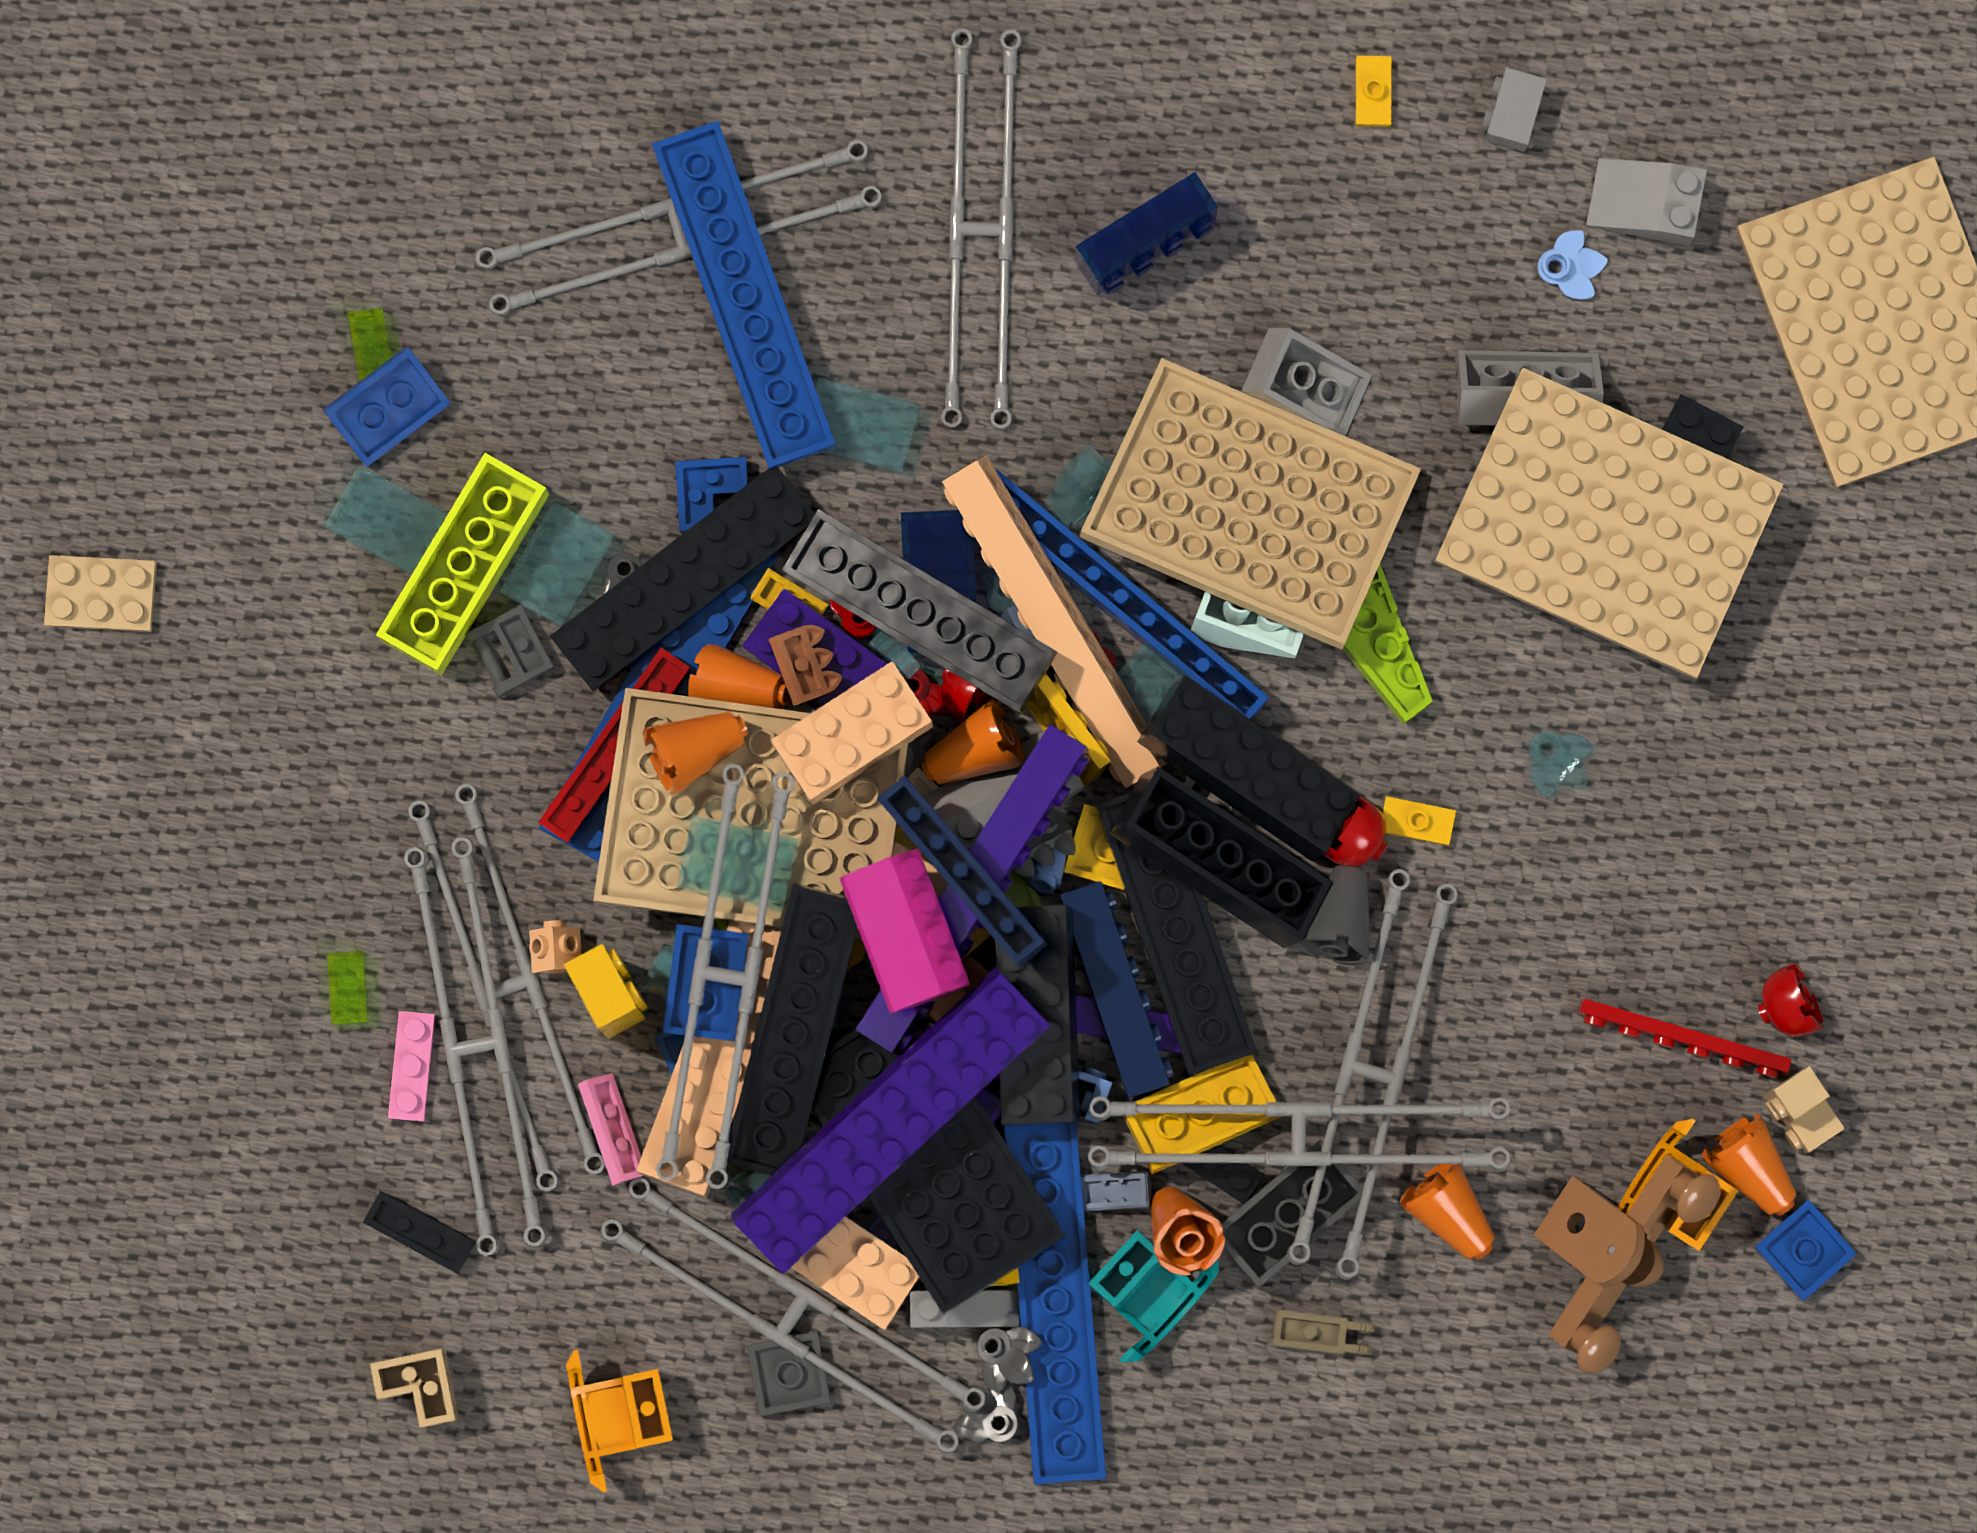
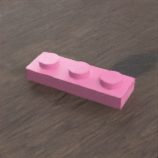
[388,1011,435,1122]
[578,1073,643,1186]

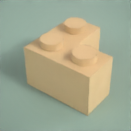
[1764,1066,1845,1154]
[370,1349,460,1428]

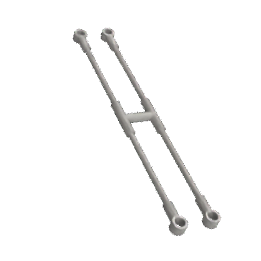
[941,29,1021,430]
[476,140,882,316]
[656,764,795,1189]
[408,784,606,1192]
[404,837,548,1256]
[1287,869,1457,1280]
[1088,1096,1510,1172]
[601,1178,985,1454]

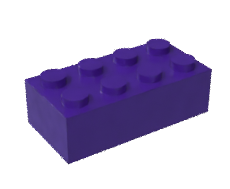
[742,589,887,706]

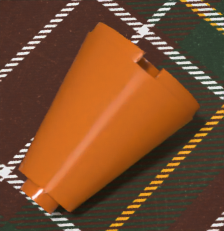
[688,644,791,709]
[921,700,1025,785]
[643,712,748,796]
[1701,1113,1797,1216]
[1399,1164,1495,1260]
[1151,1187,1225,1276]

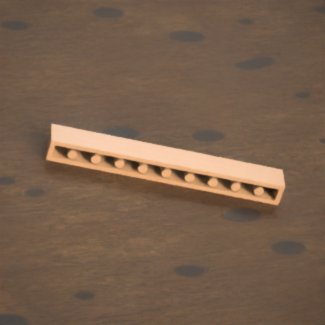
[942,455,1167,788]

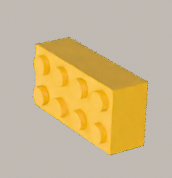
[564,944,648,1039]

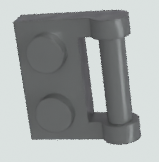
[465,605,555,698]

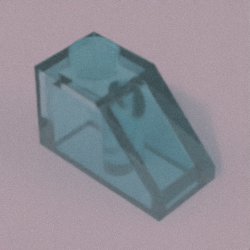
[1044,444,1111,529]

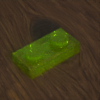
[346,308,391,382]
[327,951,369,1026]

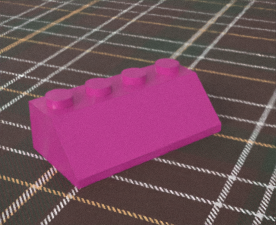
[839,849,970,1014]

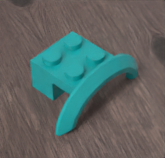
[1088,1230,1219,1362]

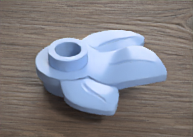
[1537,230,1608,300]

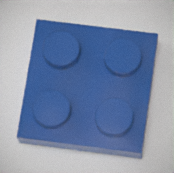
[1753,1199,1857,1302]

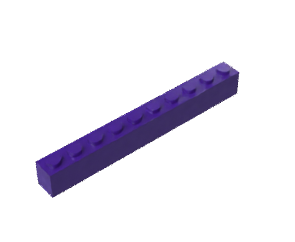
[856,724,1090,1054]

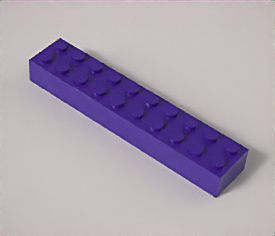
[731,967,1050,1274]

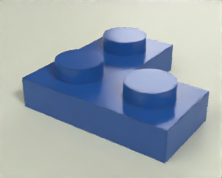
[675,457,748,534]

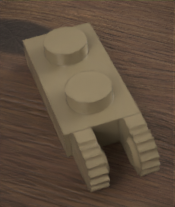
[1271,1309,1376,1355]

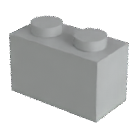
[1481,68,1547,152]

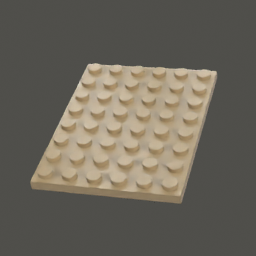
[1736,157,1977,488]
[1079,358,1421,650]
[1434,367,1783,679]
[593,688,908,939]

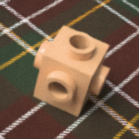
[529,920,582,974]

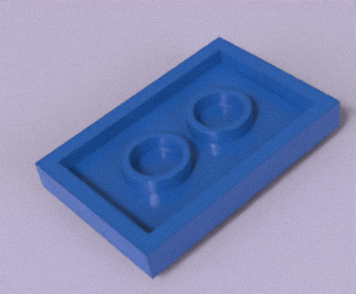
[322,346,451,467]
[663,924,749,1042]

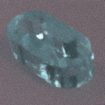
[868,631,921,680]

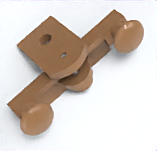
[1534,1154,1720,1374]

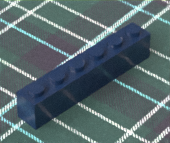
[877,775,1048,968]
[1060,881,1174,1102]

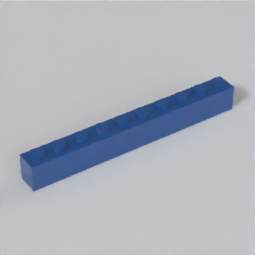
[996,469,1269,721]

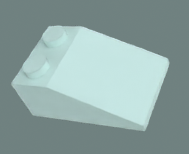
[1190,591,1304,658]

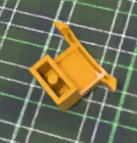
[1617,1119,1739,1251]
[566,1349,673,1492]

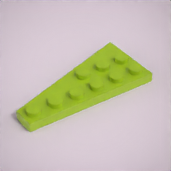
[1342,564,1433,725]

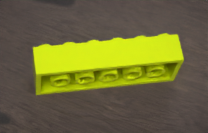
[376,453,549,676]

